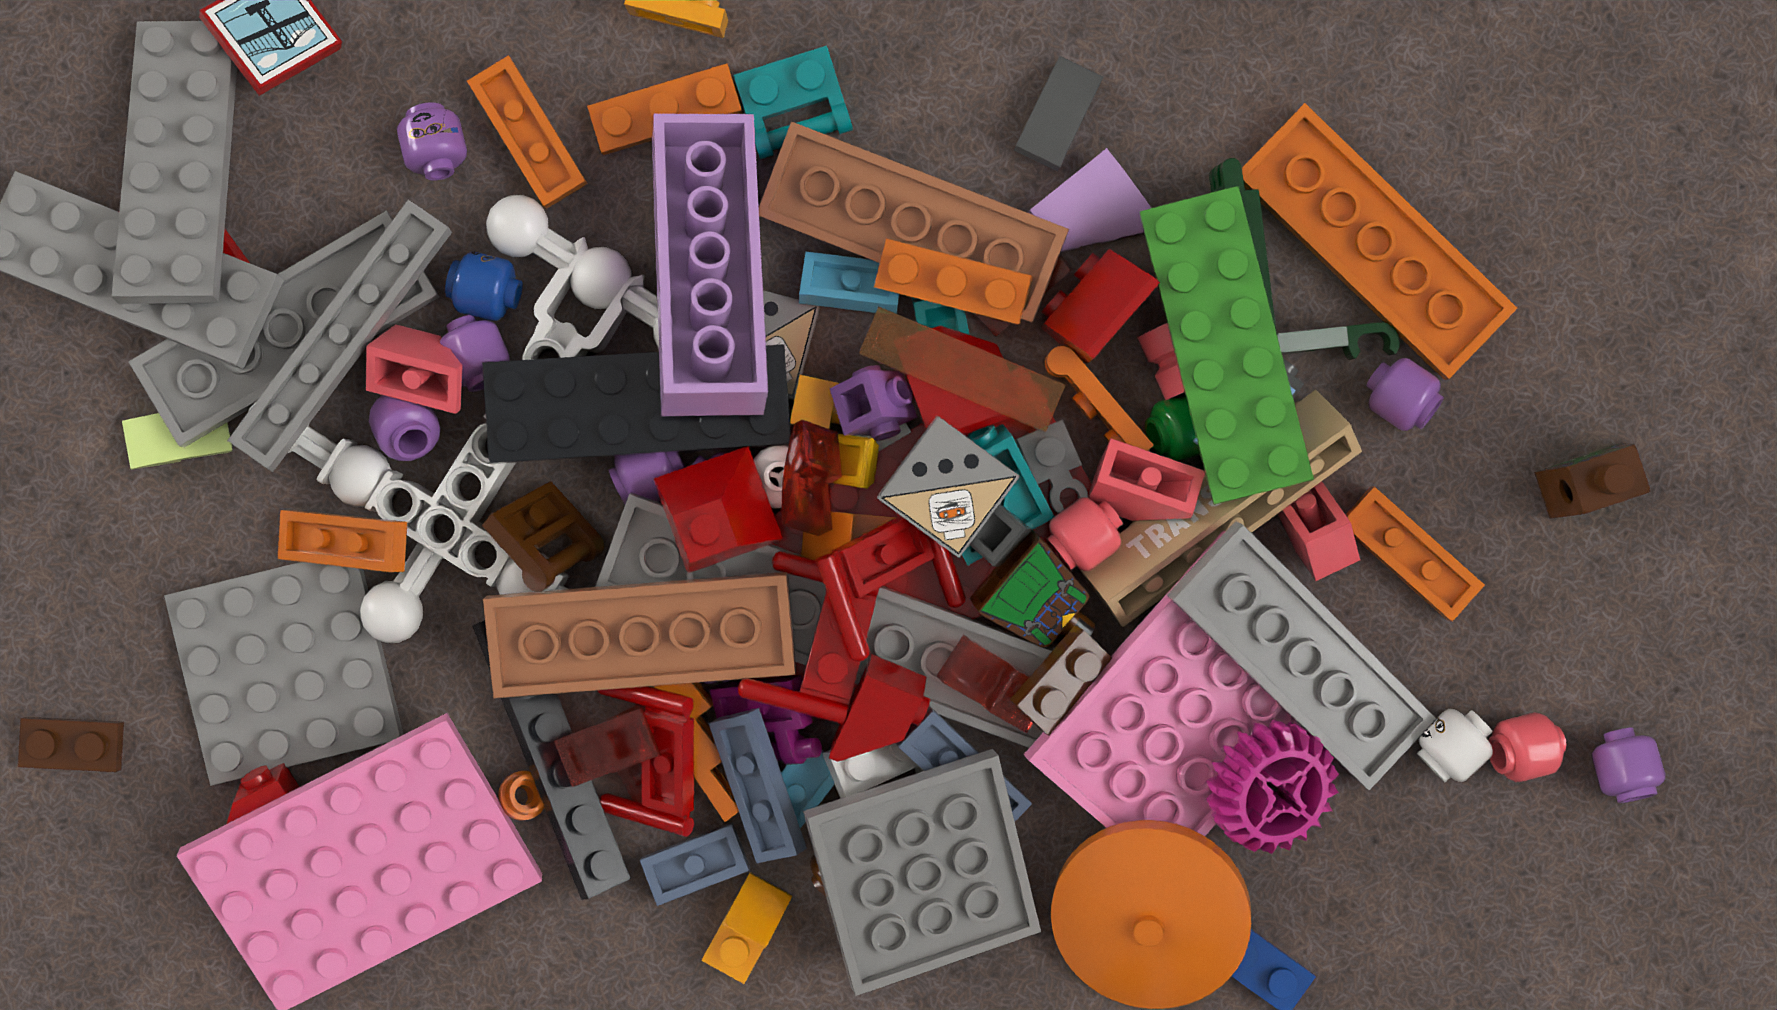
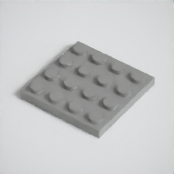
[164,562,404,786]
[803,749,1041,996]

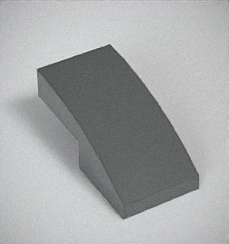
[1014,56,1103,172]

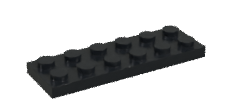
[482,344,791,464]

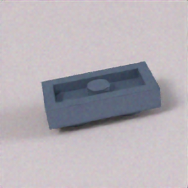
[640,822,750,906]

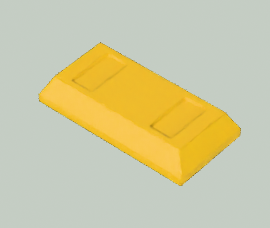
[807,430,879,488]

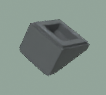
[969,503,1032,567]

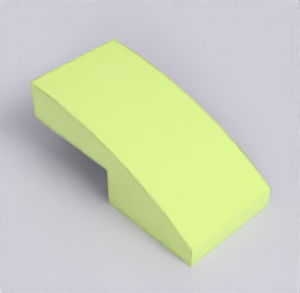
[122,413,232,470]

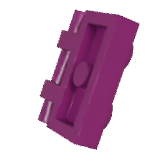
[710,675,822,765]

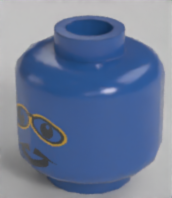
[445,252,523,321]

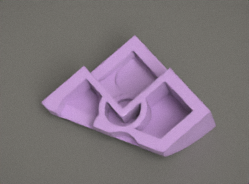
[1029,148,1151,252]

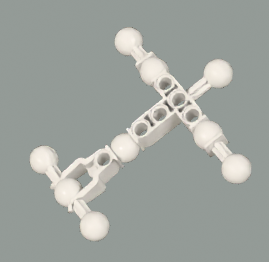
[248,195,659,643]

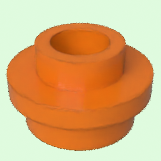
[498,771,544,820]

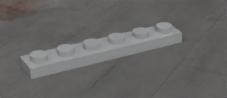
[227,199,452,472]

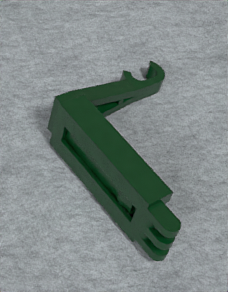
[1209,158,1400,360]

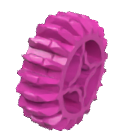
[1206,719,1339,854]

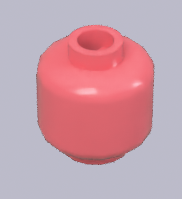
[1046,497,1123,571]
[1488,712,1567,782]

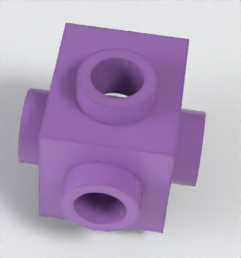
[830,365,917,441]

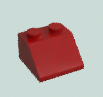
[1041,249,1160,365]

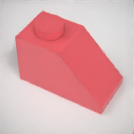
[366,324,462,414]
[1088,438,1205,521]
[1278,481,1360,581]

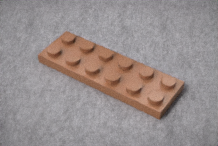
[759,121,1069,323]
[483,572,796,698]

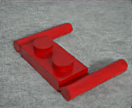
[816,515,966,662]
[738,551,880,724]
[597,686,694,837]

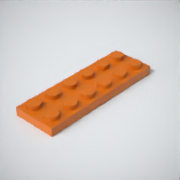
[1242,103,1517,380]

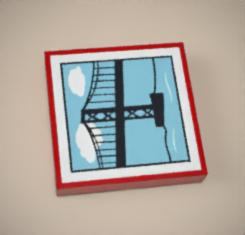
[199,0,342,96]

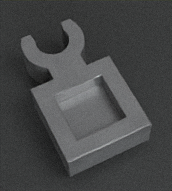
[1016,420,1088,513]

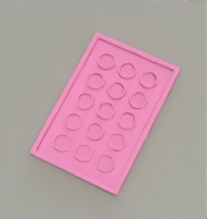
[1023,531,1299,836]
[177,713,542,1010]

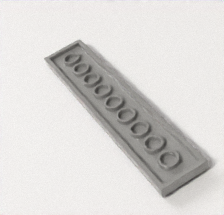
[595,492,1054,748]

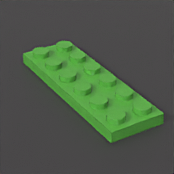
[1139,186,1314,505]

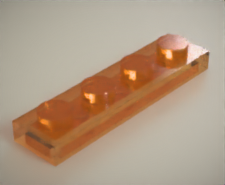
[859,306,1065,432]

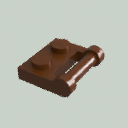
[482,481,604,592]

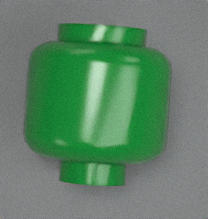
[1145,393,1200,462]

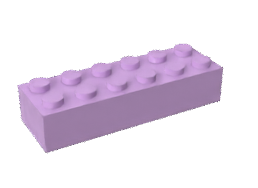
[652,114,768,416]

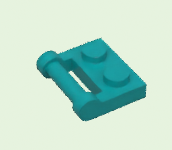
[734,46,853,159]

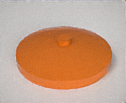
[1051,820,1251,1009]

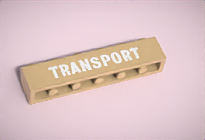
[1080,390,1362,627]

